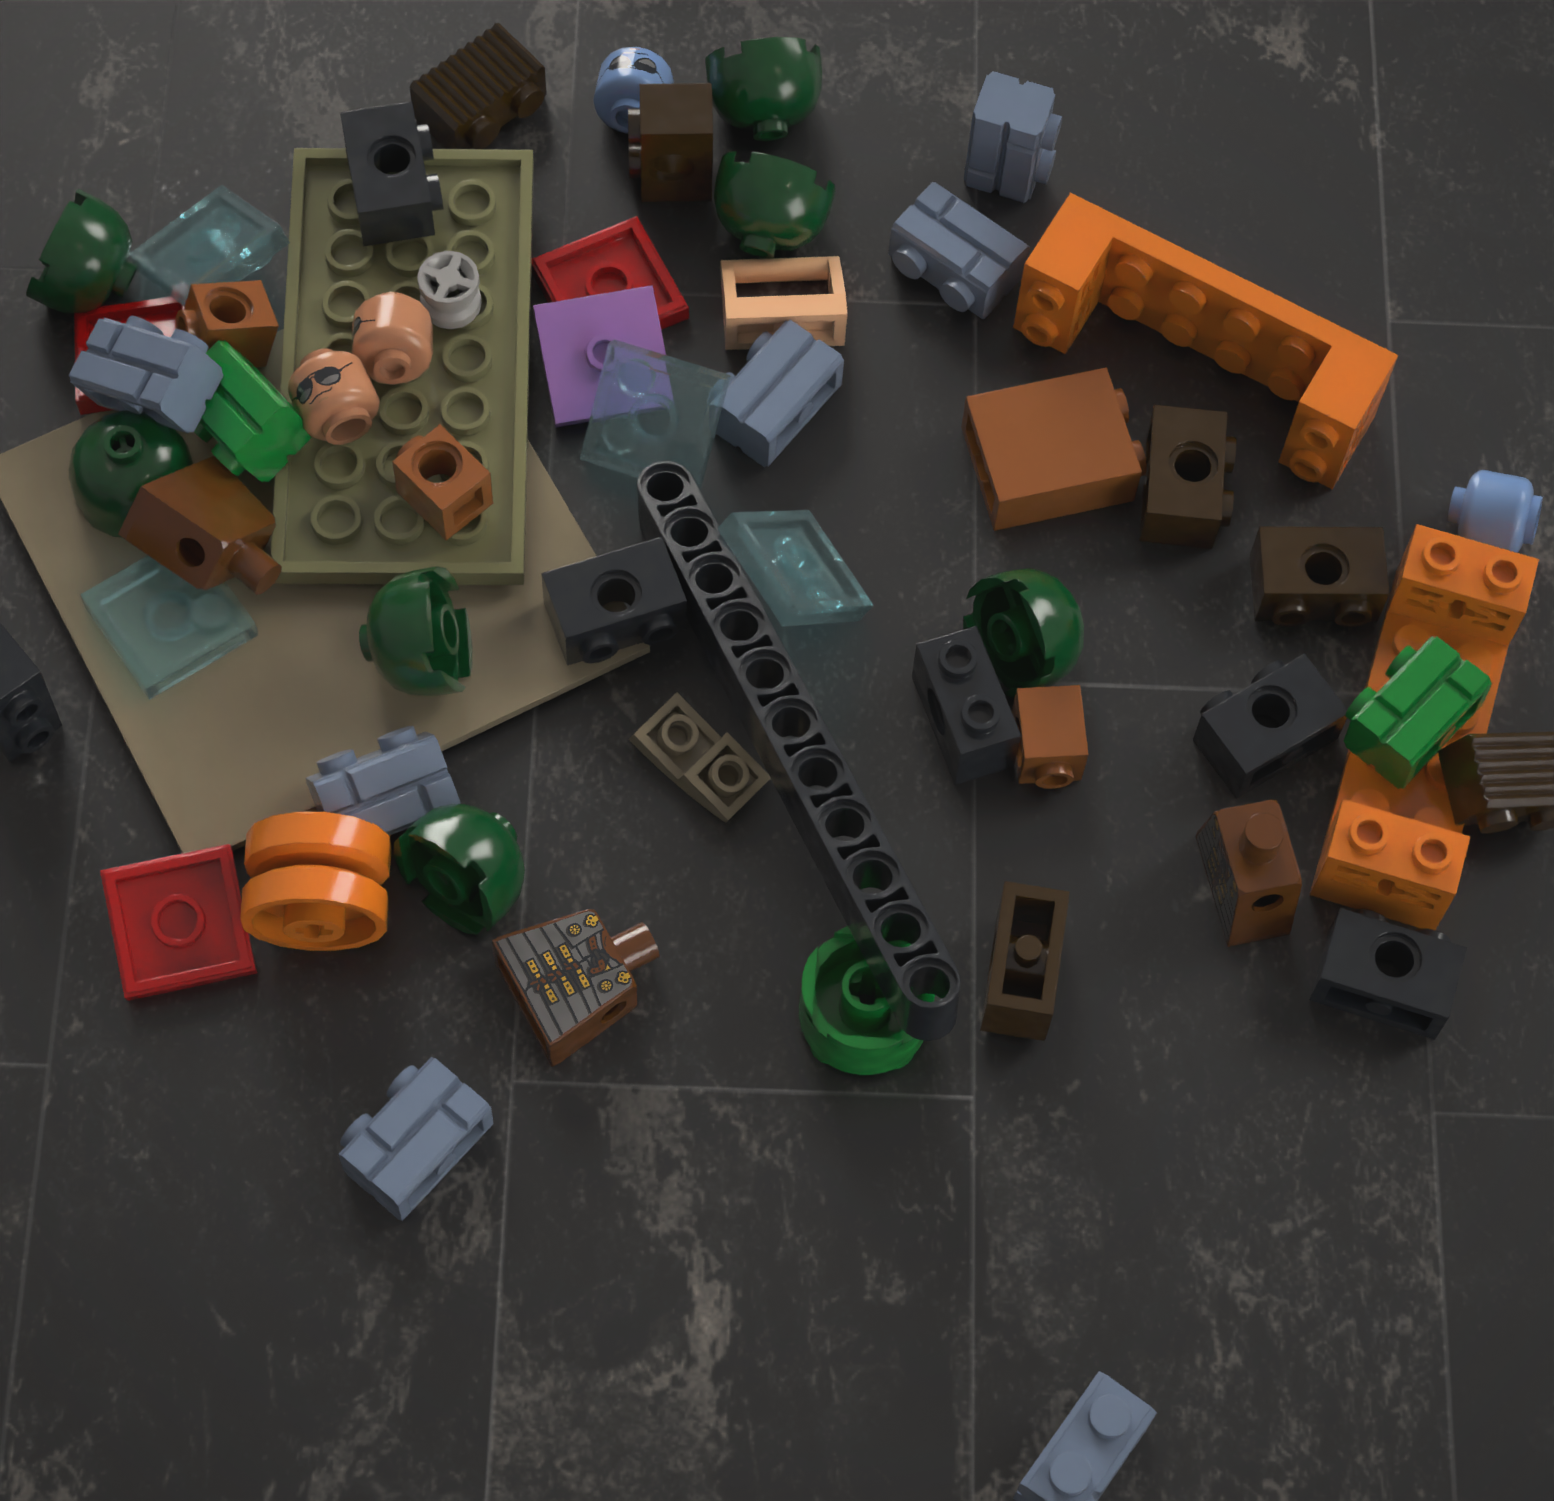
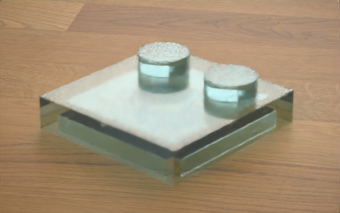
[130,185,290,307]
[580,339,731,490]
[717,510,874,627]
[80,555,258,700]

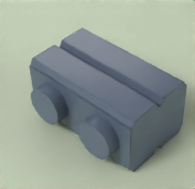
[963,71,1063,203]
[888,181,1030,319]
[69,316,224,433]
[709,320,844,467]
[306,726,461,835]
[339,1057,494,1221]
[1013,1371,1157,1501]

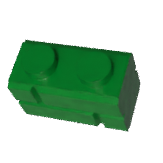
[194,340,312,482]
[1343,636,1492,789]

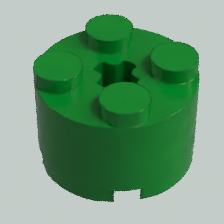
[799,926,935,1075]

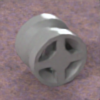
[417,251,482,329]

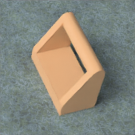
[720,256,847,350]

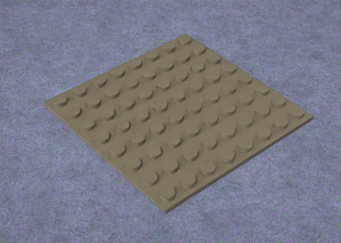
[0,329,650,853]

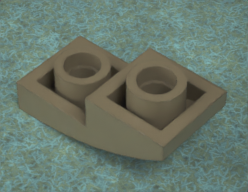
[628,692,771,823]

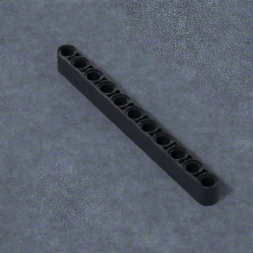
[637,461,961,1041]

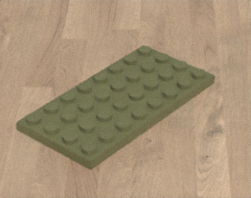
[271,148,534,585]

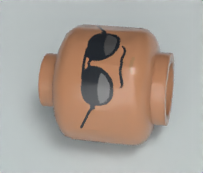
[352,292,433,385]
[288,348,380,445]

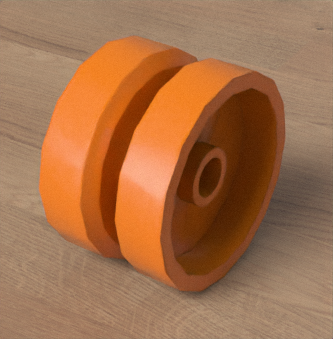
[240,812,391,951]

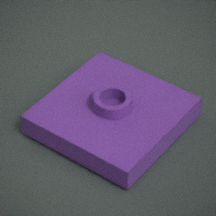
[533,285,675,428]

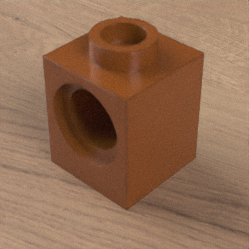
[176,280,279,368]
[392,424,493,541]
[1012,685,1089,789]

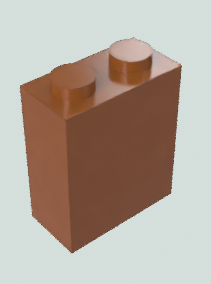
[961,367,1147,531]

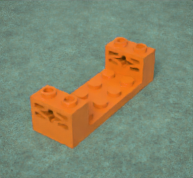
[1013,192,1398,490]
[1310,524,1539,930]

